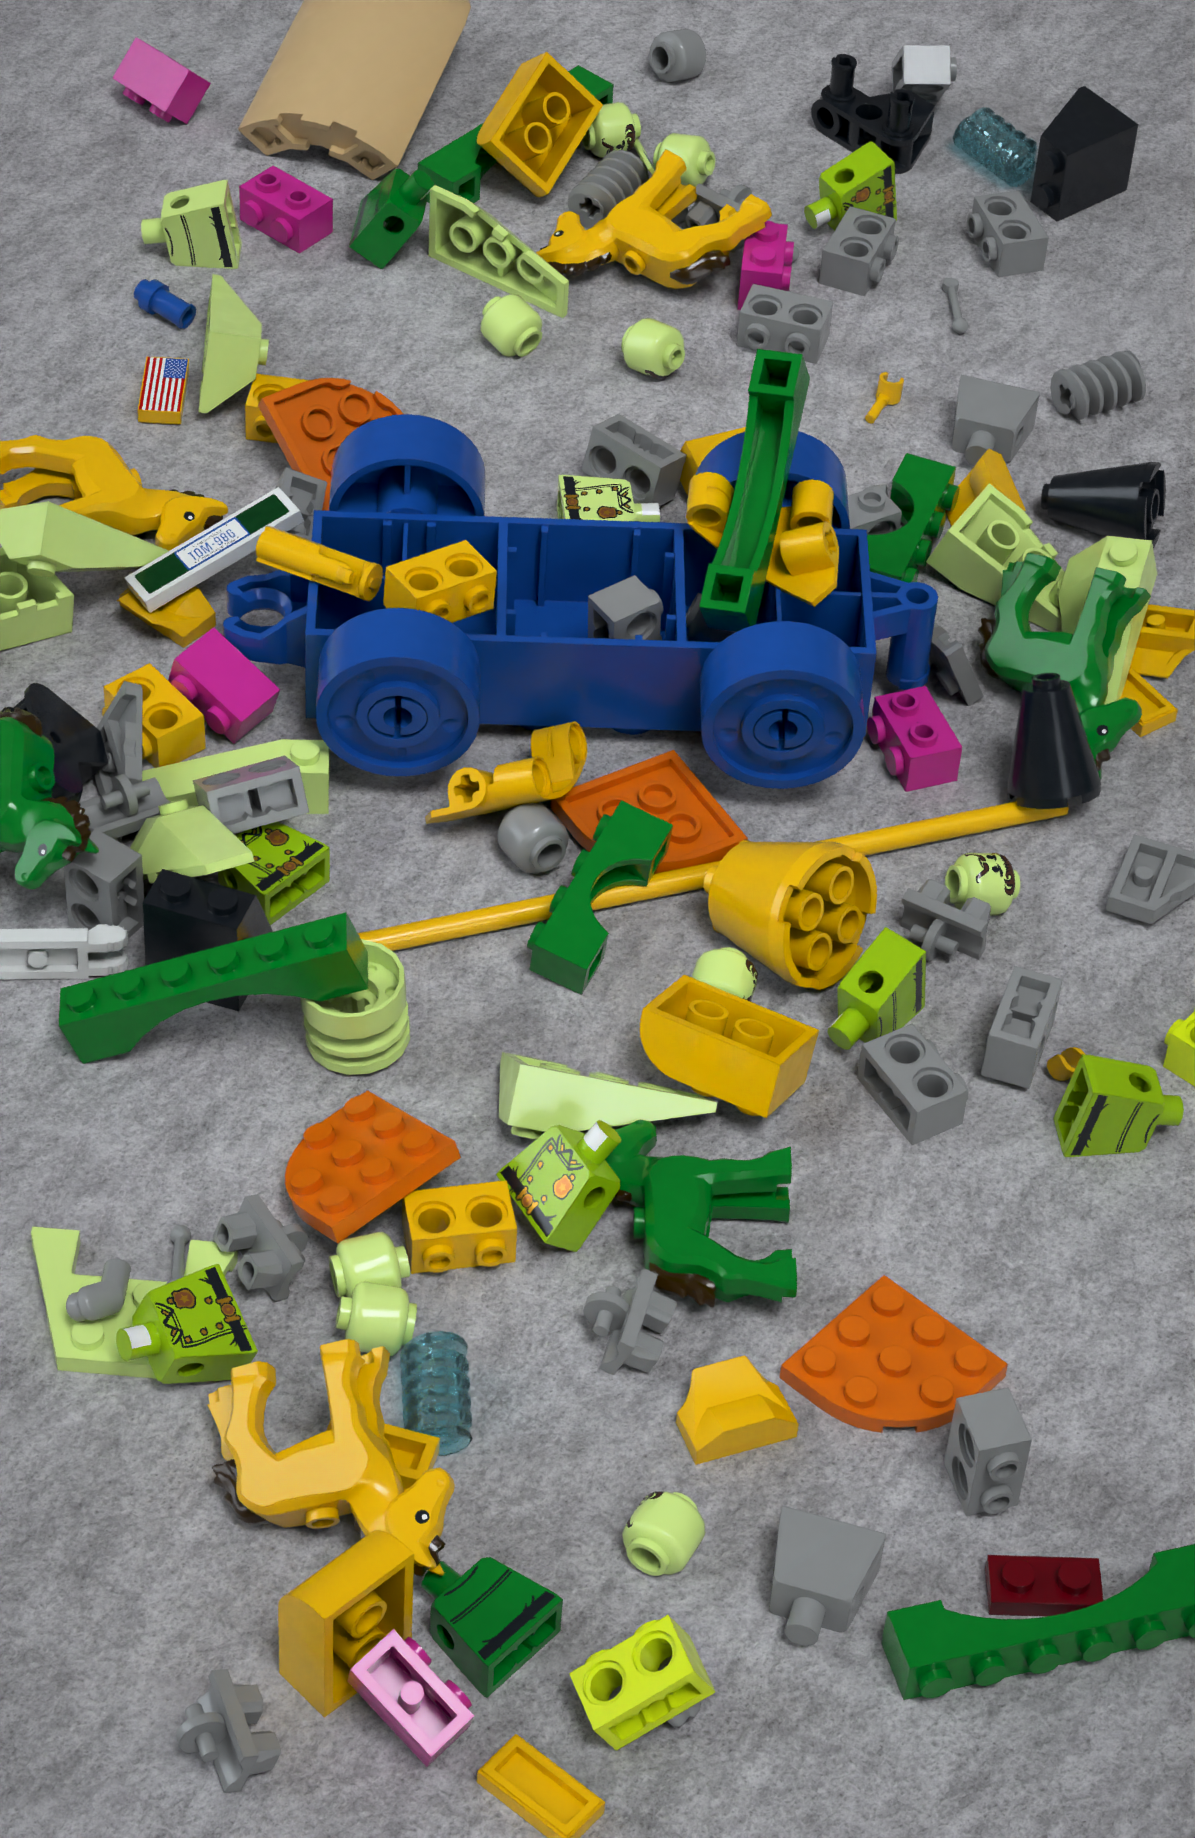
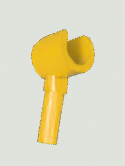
[865,372,904,424]
[1047,1047,1085,1081]

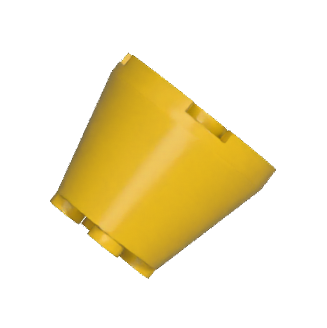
[703,840,877,990]

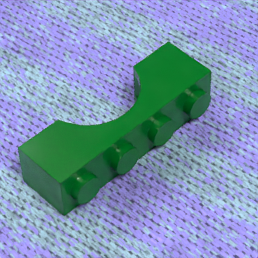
[867,453,960,583]
[527,800,673,995]

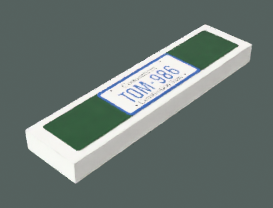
[124,487,304,613]

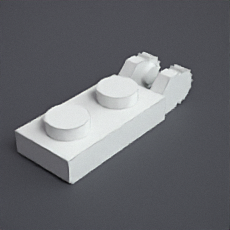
[0,924,129,980]

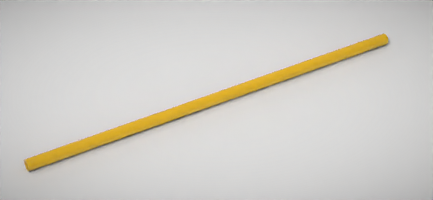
[358,801,1069,951]

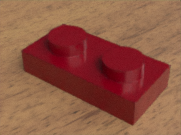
[985,1555,1103,1617]

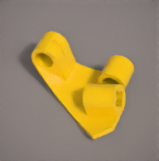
[686,472,839,607]
[425,721,587,824]

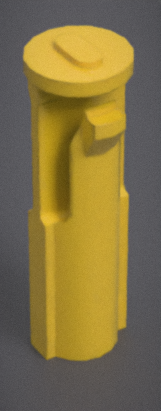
[256,526,383,601]

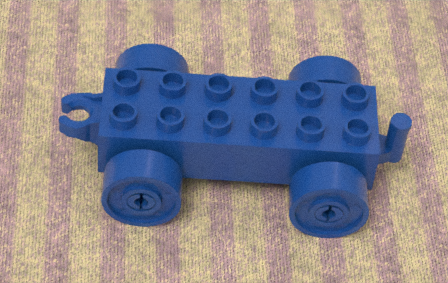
[223,414,938,789]

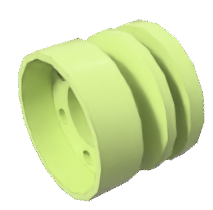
[300,939,410,1075]

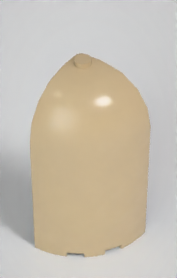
[238,0,471,180]

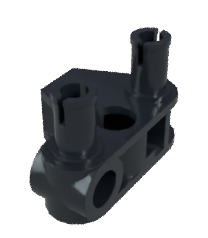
[811,54,935,174]
[0,683,108,802]

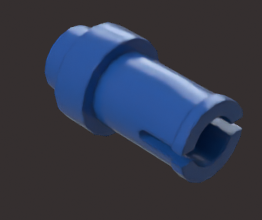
[134,279,196,329]

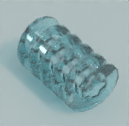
[953,107,1037,187]
[400,1331,473,1456]

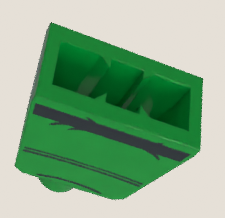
[349,169,434,269]
[421,1557,563,1698]

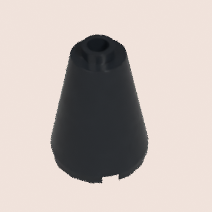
[1041,462,1166,548]
[1007,673,1101,809]

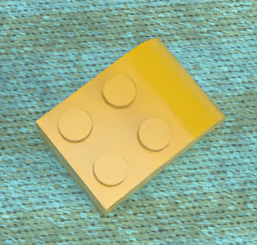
[477,52,603,197]
[639,975,819,1118]
[278,1530,414,1718]

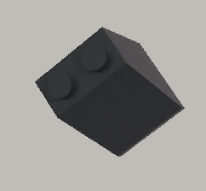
[1030,86,1139,222]
[142,869,273,1012]

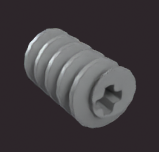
[568,150,649,229]
[1050,351,1146,420]

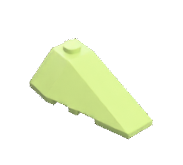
[428,185,569,318]
[198,274,269,413]
[926,483,1065,632]
[0,501,169,577]
[1058,536,1157,704]
[142,739,330,814]
[130,799,255,883]
[499,1052,718,1139]

